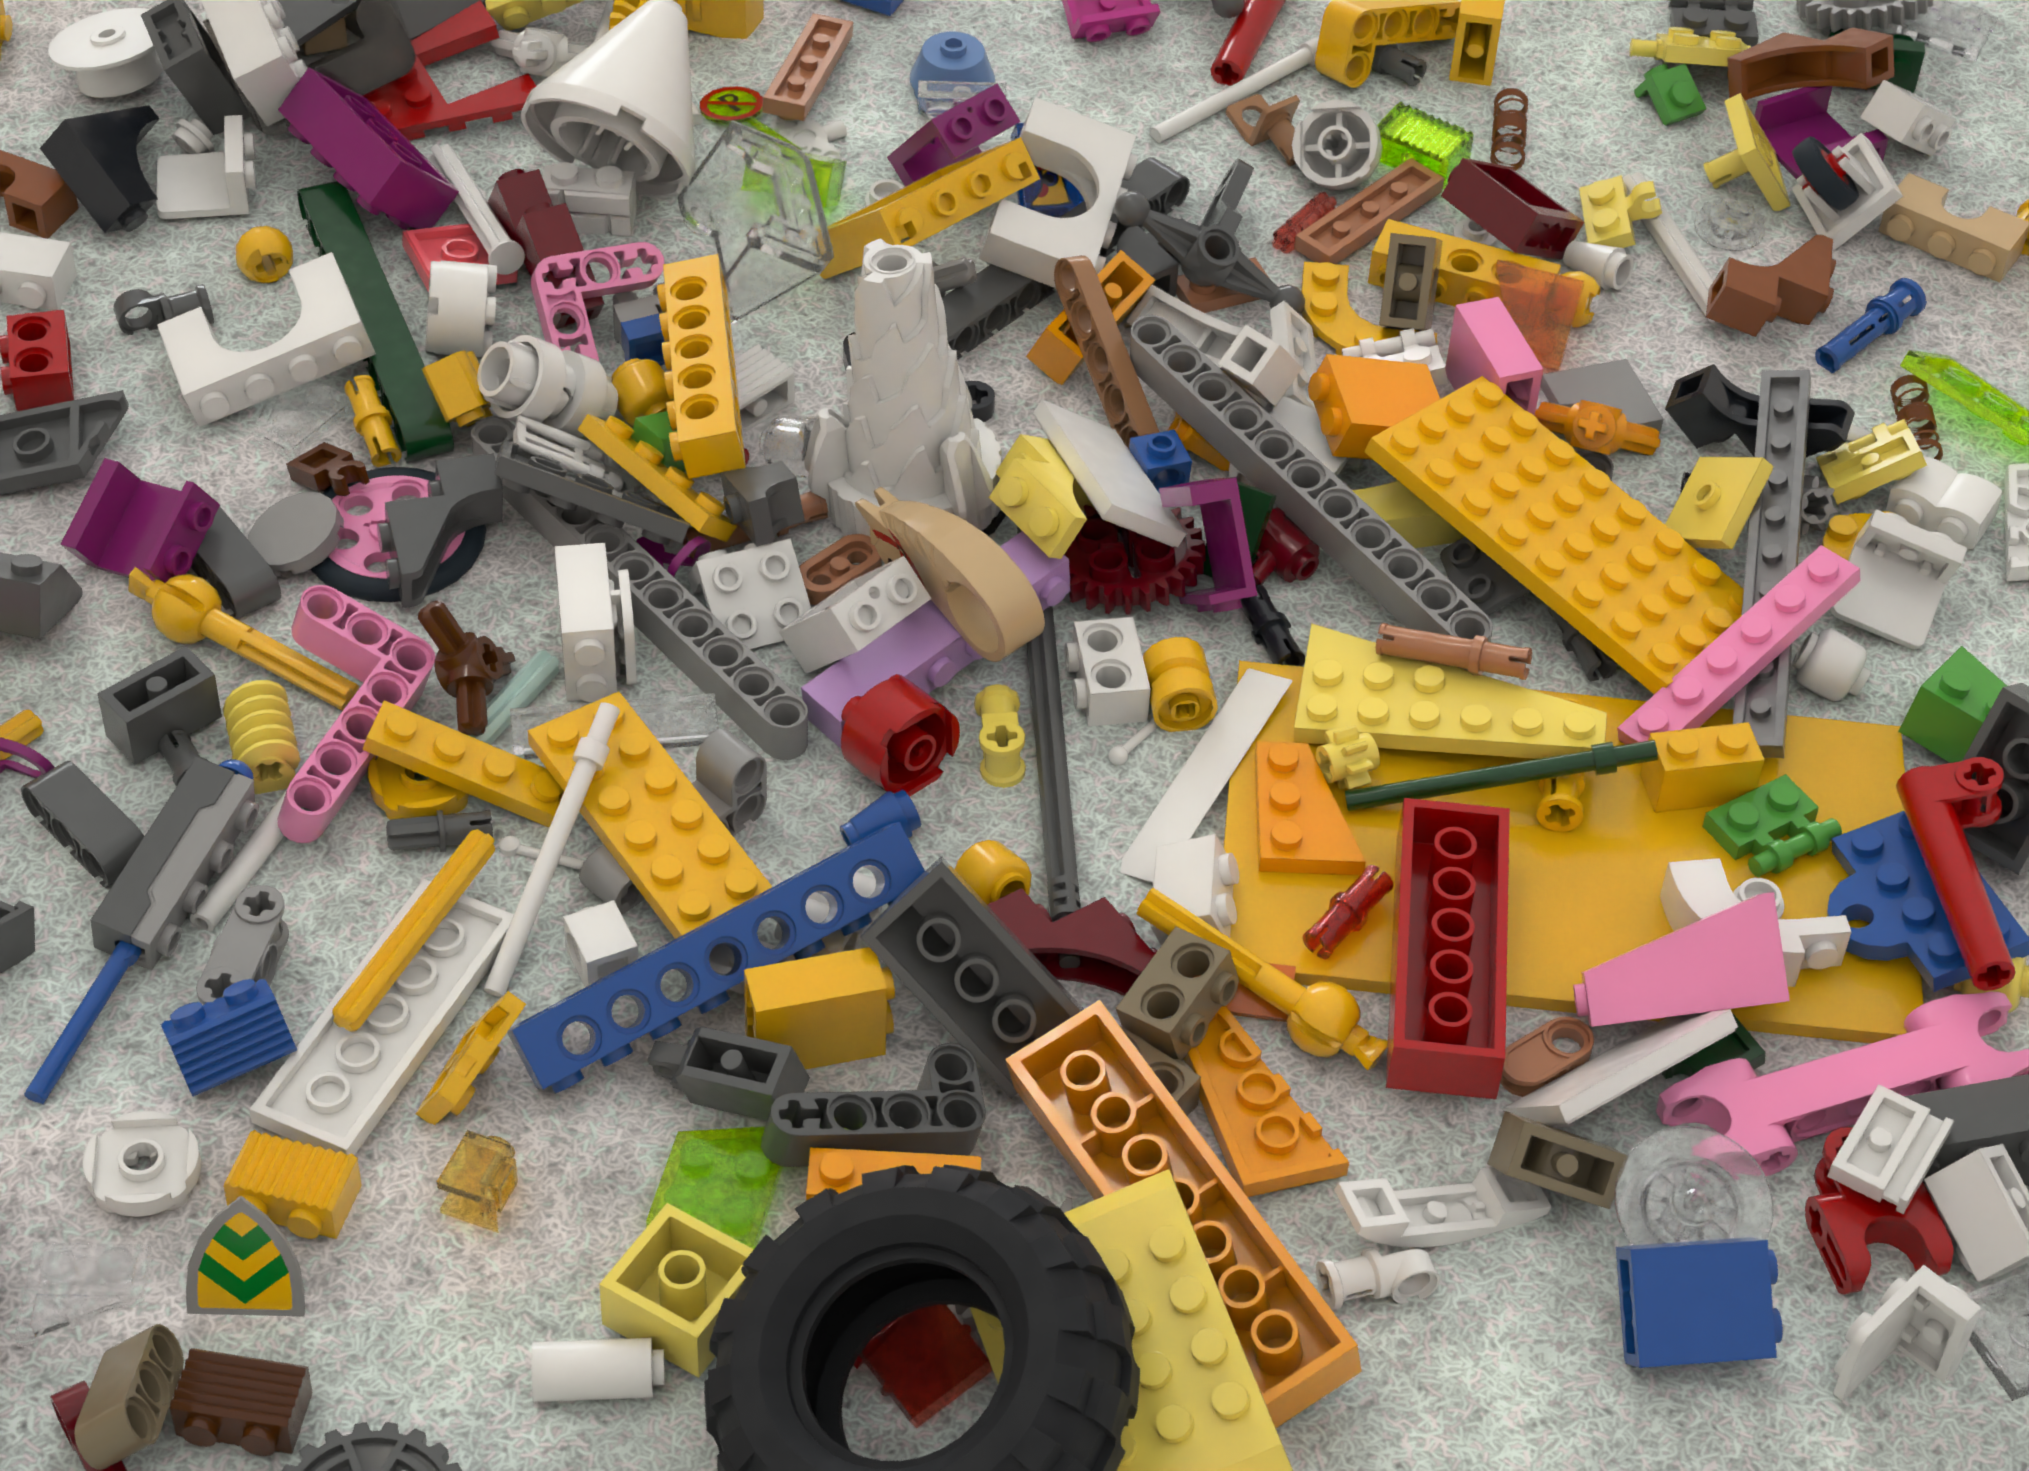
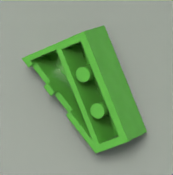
[1898,646,2007,763]

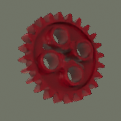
[1064,505,1206,615]

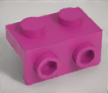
[1062,0,1160,42]

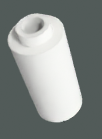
[531,1338,665,1402]

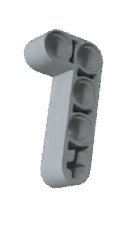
[579,728,767,914]

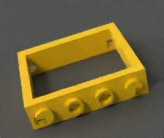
[803,137,1040,279]

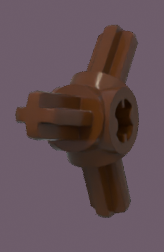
[418,600,515,736]

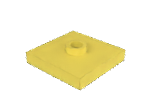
[1665,457,1774,549]

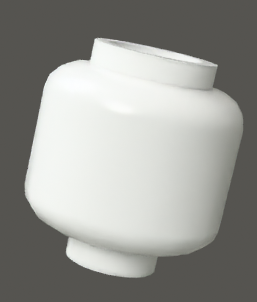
[1792,628,1871,702]

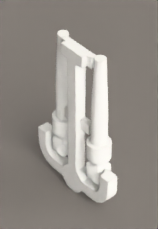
[513,415,641,498]

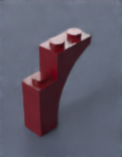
[487,169,605,329]
[987,888,1158,996]

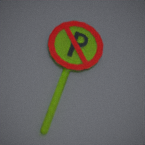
[700,86,802,156]

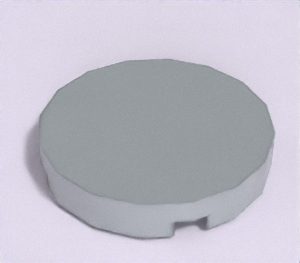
[248,492,344,577]

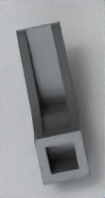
[377,453,503,608]

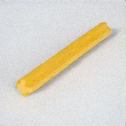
[332,829,495,1032]

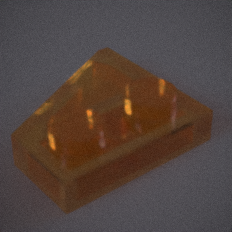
[1496,260,1584,371]

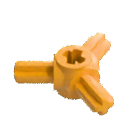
[1535,400,1661,456]

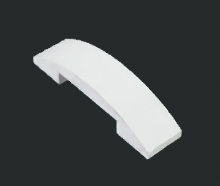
[1334,1167,1552,1247]

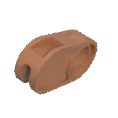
[1500,1017,1595,1097]

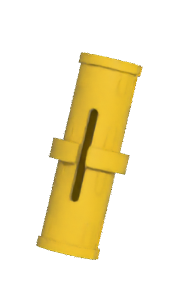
[344,375,402,467]

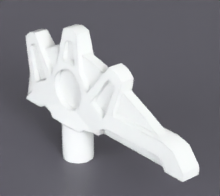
[770,116,847,173]

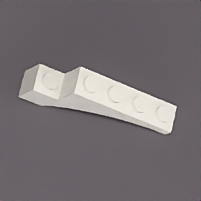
[1126,285,1302,408]

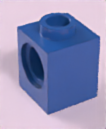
[1129,430,1192,494]

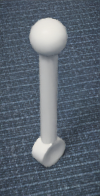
[1108,718,1159,765]
[499,836,585,870]

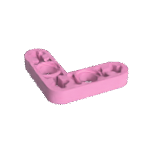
[531,242,665,362]

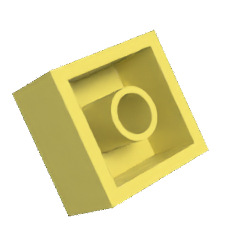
[599,1203,754,1378]

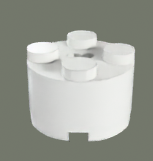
[425,260,497,358]

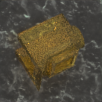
[437,1130,518,1233]

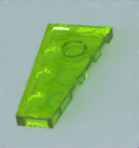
[1900,350,2029,446]

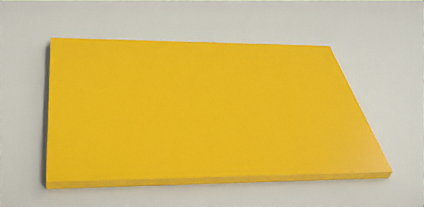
[1223,660,1924,1043]

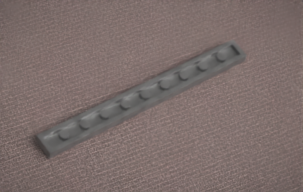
[1733,370,1811,758]

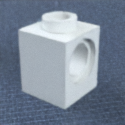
[563,900,639,987]

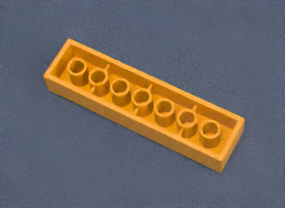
[1005,1000,1362,1428]

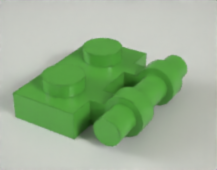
[1702,774,1842,877]

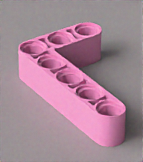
[277,585,435,843]

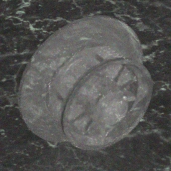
[1614,1126,1774,1245]

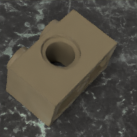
[1379,233,1443,331]
[1487,1111,1628,1210]

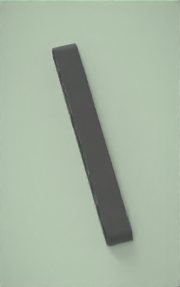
[942,157,1190,360]

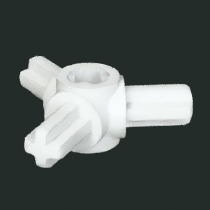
[491,27,588,77]

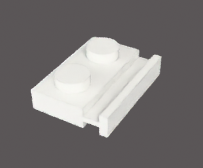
[1828,1084,1954,1214]

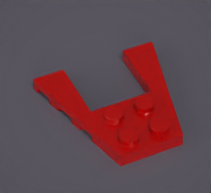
[339,1,536,141]

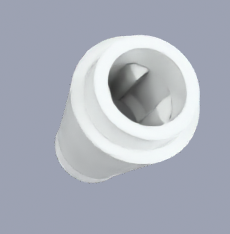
[1563,240,1634,290]

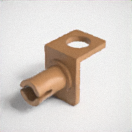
[1225,94,1300,166]

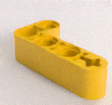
[1315,0,1461,88]

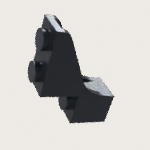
[1665,364,1855,458]

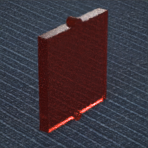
[859,1305,993,1428]

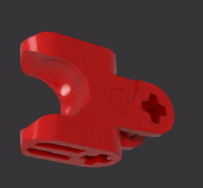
[1805,1127,1954,1294]

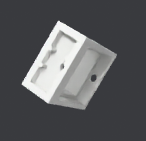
[779,556,932,674]

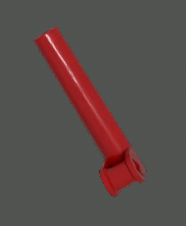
[1210,0,1286,86]
[1896,757,2016,991]

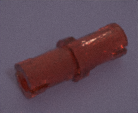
[1302,864,1394,959]

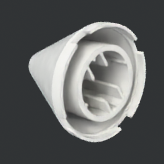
[521,0,696,198]

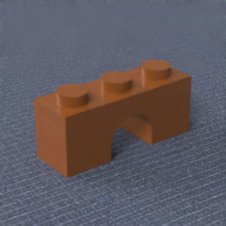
[0,150,79,239]

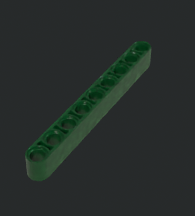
[297,181,454,462]

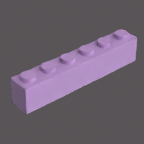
[801,531,1070,748]

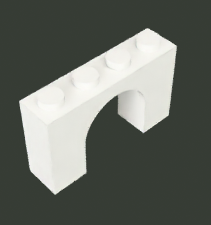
[978,97,1138,288]
[157,252,376,427]

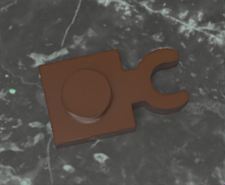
[286,442,370,496]

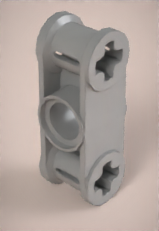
[196,885,289,1005]

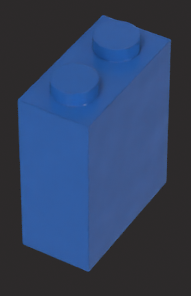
[1616,1237,1783,1368]

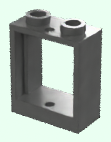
[141,0,252,135]

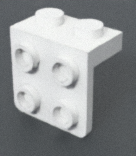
[157,115,256,219]
[1831,509,1967,650]
[688,538,811,650]
[1833,1265,1982,1401]

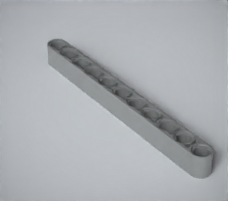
[1130,315,1493,670]
[471,416,808,760]

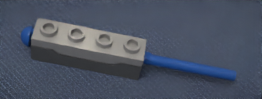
[24,756,259,1104]

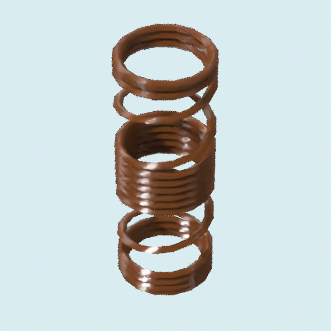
[1490,88,1528,171]
[1890,375,1943,461]

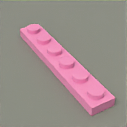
[1617,545,1860,744]

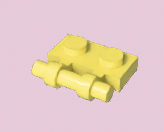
[1816,419,1927,505]

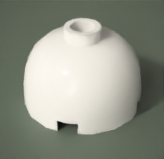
[1292,99,1383,191]

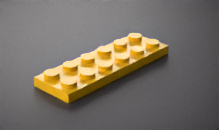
[527,691,772,939]

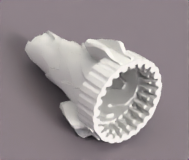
[804,238,1002,536]

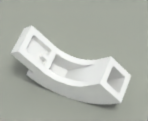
[1660,858,1852,987]

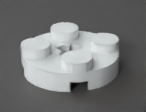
[82,1111,201,1217]

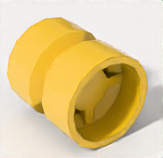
[1143,637,1218,732]

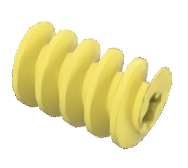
[223,680,300,794]

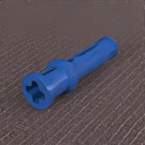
[1815,278,1927,373]

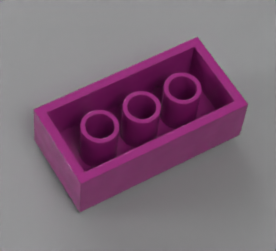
[278,67,459,231]

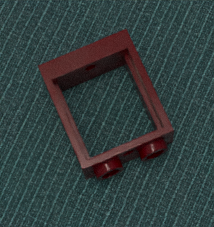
[1441,158,1585,260]

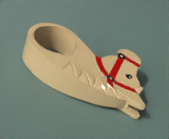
[855,487,1045,662]

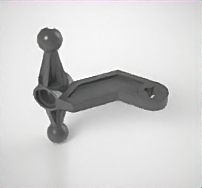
[1114,158,1305,315]

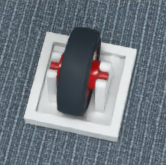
[1791,133,1903,250]

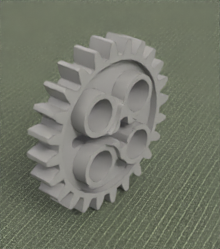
[1796,0,1933,32]

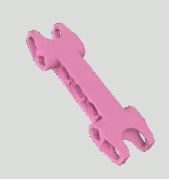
[1656,991,2029,1185]

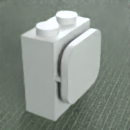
[554,543,637,702]

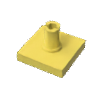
[1703,93,1791,211]

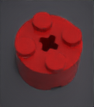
[841,674,960,797]

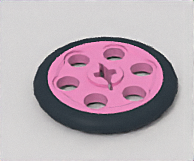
[310,467,487,602]

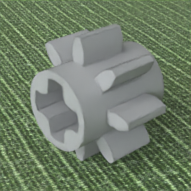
[1800,475,1838,535]

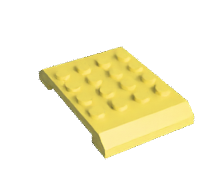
[970,1169,1293,1471]

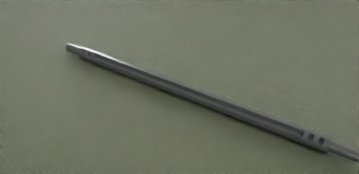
[1017,526,1081,968]

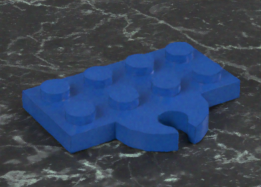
[1827,811,2029,992]

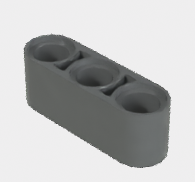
[191,507,281,619]
[21,760,144,888]

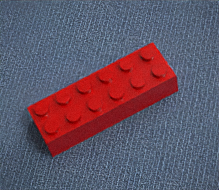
[1386,798,1510,1100]

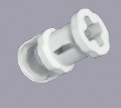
[1316,1247,1440,1310]

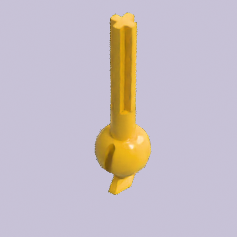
[128,567,359,711]
[1136,887,1388,1070]

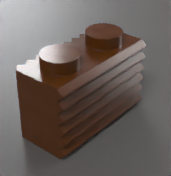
[170,1348,313,1456]

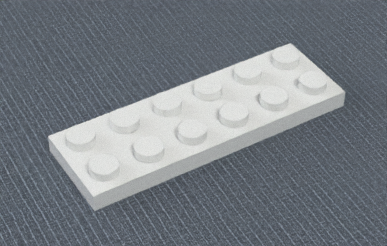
[249,879,514,1155]

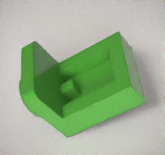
[1634,64,1707,126]

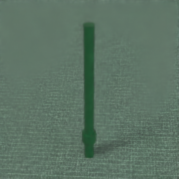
[1345,740,1658,811]

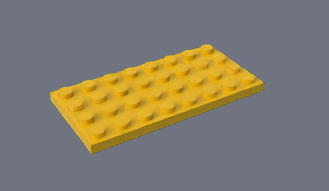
[1364,376,1744,694]

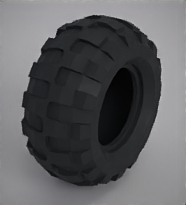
[704,1164,1140,1471]

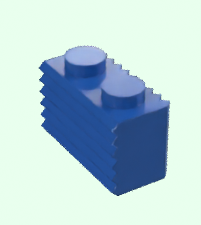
[161,979,297,1097]

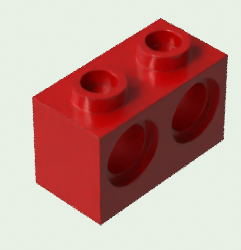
[0,310,74,411]

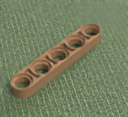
[1054,255,1159,449]

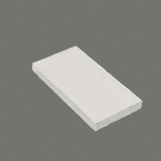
[1033,400,1187,547]
[1503,1009,1738,1126]

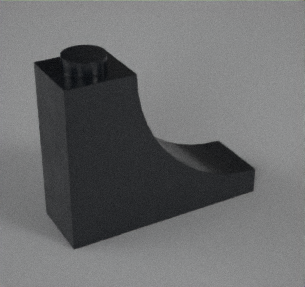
[40,105,160,233]

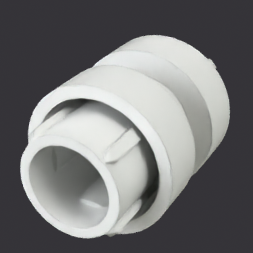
[477,335,618,438]

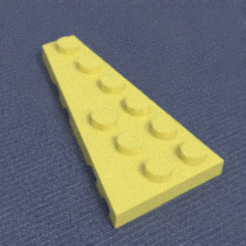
[1294,623,1607,759]

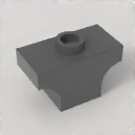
[720,461,805,547]

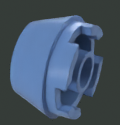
[909,31,995,113]

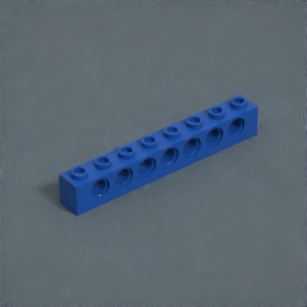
[507,822,925,1094]

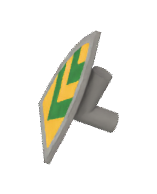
[186,1196,305,1317]

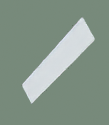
[1120,668,1292,883]

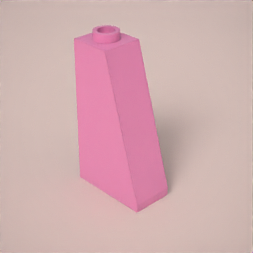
[1573,892,1790,1027]

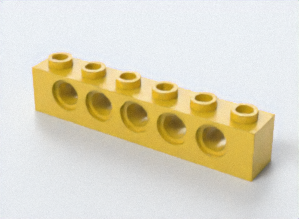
[657,254,746,479]

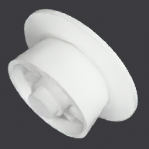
[48,8,163,98]

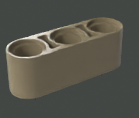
[74,1324,184,1470]

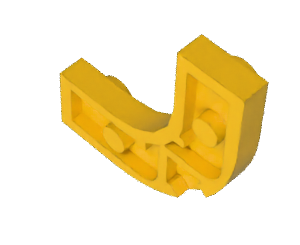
[1301,261,1437,356]

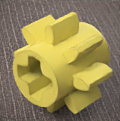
[1316,725,1380,790]

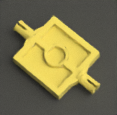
[1629,27,1751,67]

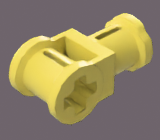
[974,684,1026,788]

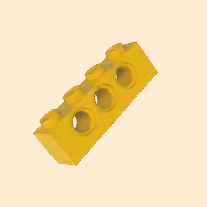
[1368,219,1561,330]

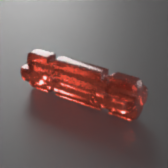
[1272,192,1337,253]

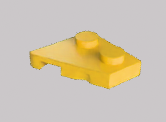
[416,991,526,1125]

